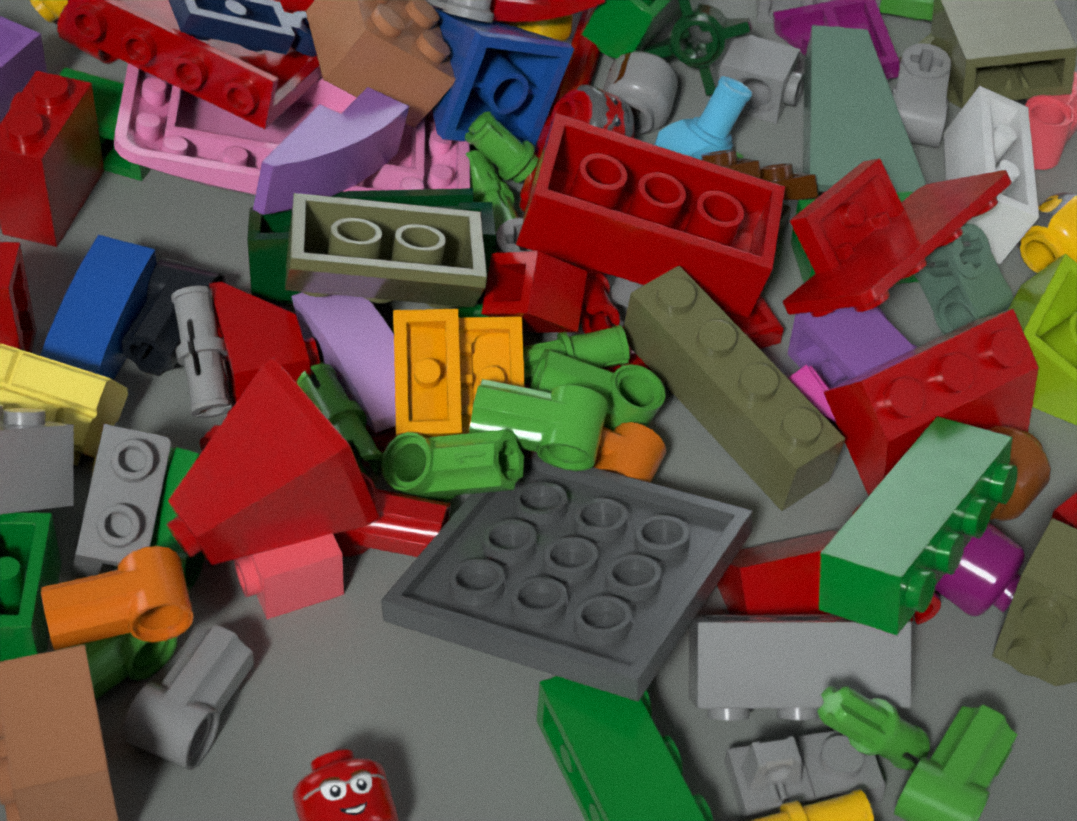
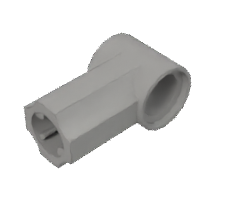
[123,625,254,770]

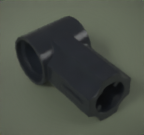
[122,258,226,376]

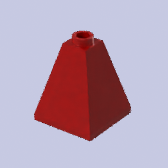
[166,357,379,565]

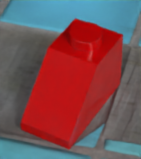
[209,282,320,404]

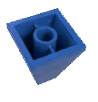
[432,8,574,148]

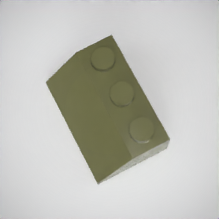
[285,193,487,309]

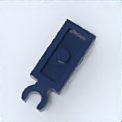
[169,0,317,56]

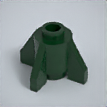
[643,0,752,96]

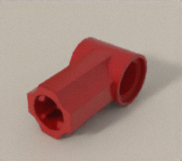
[333,472,451,557]

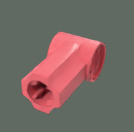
[1025,72,1077,170]

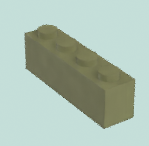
[623,266,845,511]

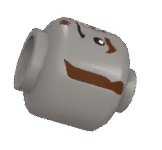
[603,51,678,135]

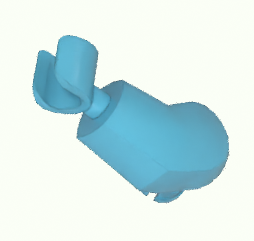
[654,76,752,160]

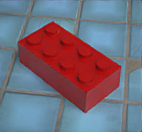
[516,113,785,318]

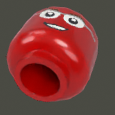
[293,749,399,821]

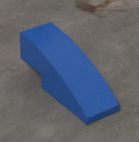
[40,235,157,380]

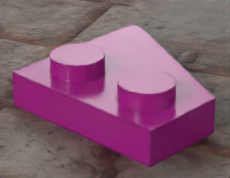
[773,0,899,79]

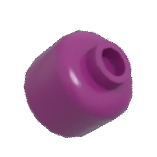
[935,523,1025,617]

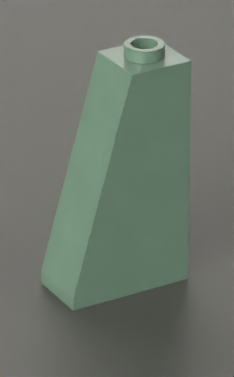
[802,25,926,200]

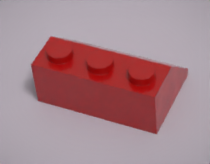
[823,309,1039,496]

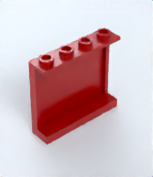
[64,0,322,129]

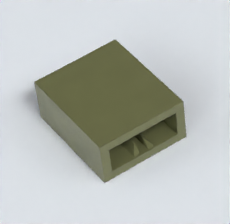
[931,0,1077,106]

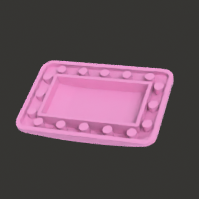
[114,63,470,195]

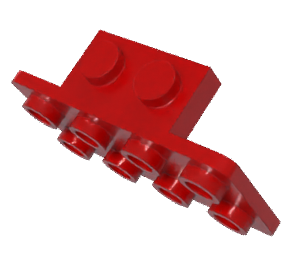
[782,158,1012,317]

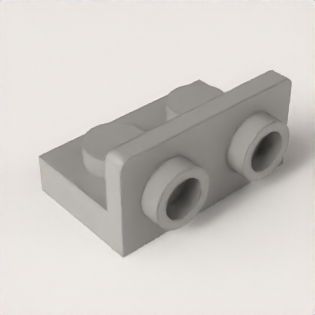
[71,424,171,577]

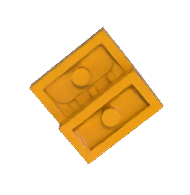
[393,309,525,437]

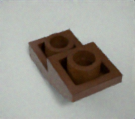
[701,149,818,200]

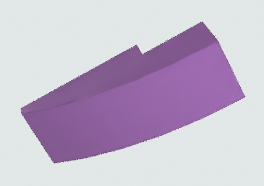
[253,87,409,215]

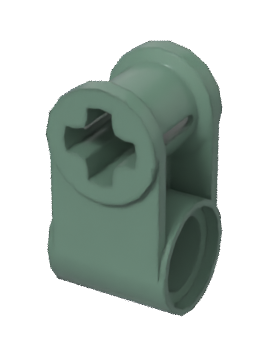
[914,224,1013,334]

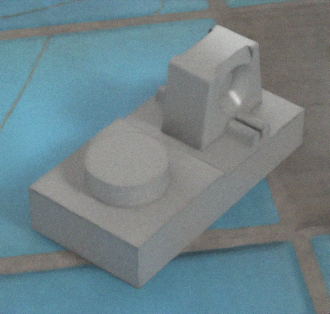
[724,731,886,821]

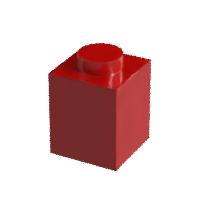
[481,251,588,333]

